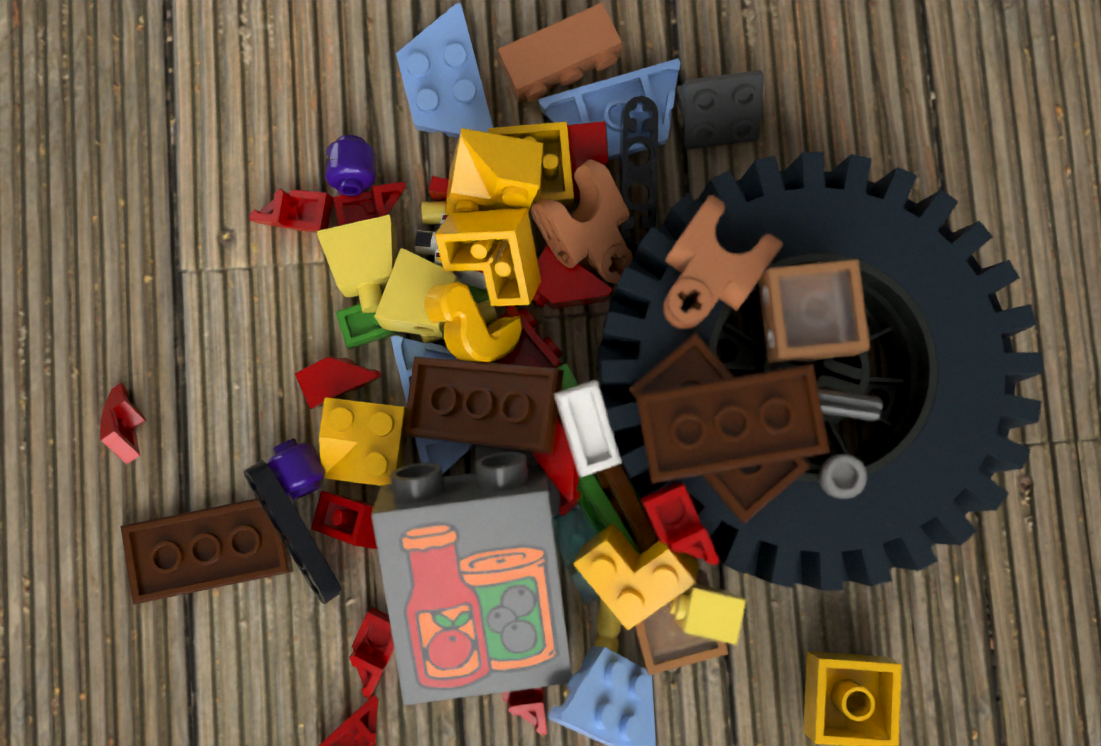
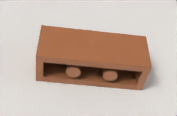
[498,2,622,103]

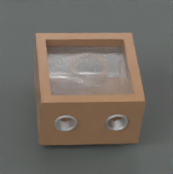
[758,260,870,364]
[633,569,729,675]

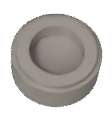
[819,454,867,499]

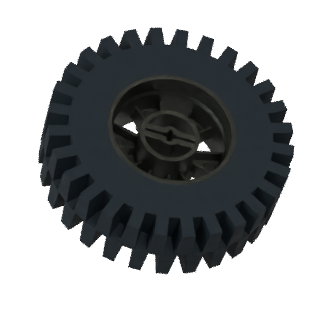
[596,152,1043,591]

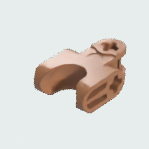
[530,159,633,284]
[663,195,782,329]

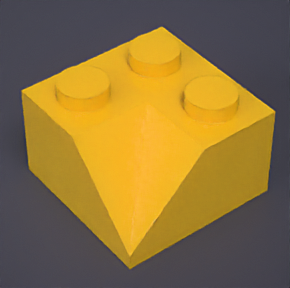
[445,128,543,214]
[319,397,407,486]
[803,651,902,746]

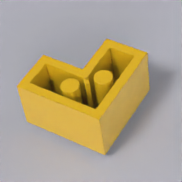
[488,121,574,211]
[435,208,541,306]
[573,523,699,631]

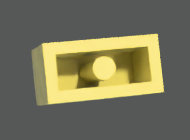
[669,583,746,645]

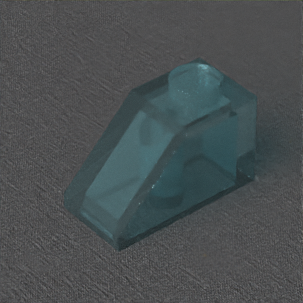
[552,505,600,604]

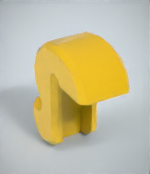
[424,282,523,363]

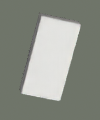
[554,381,622,477]

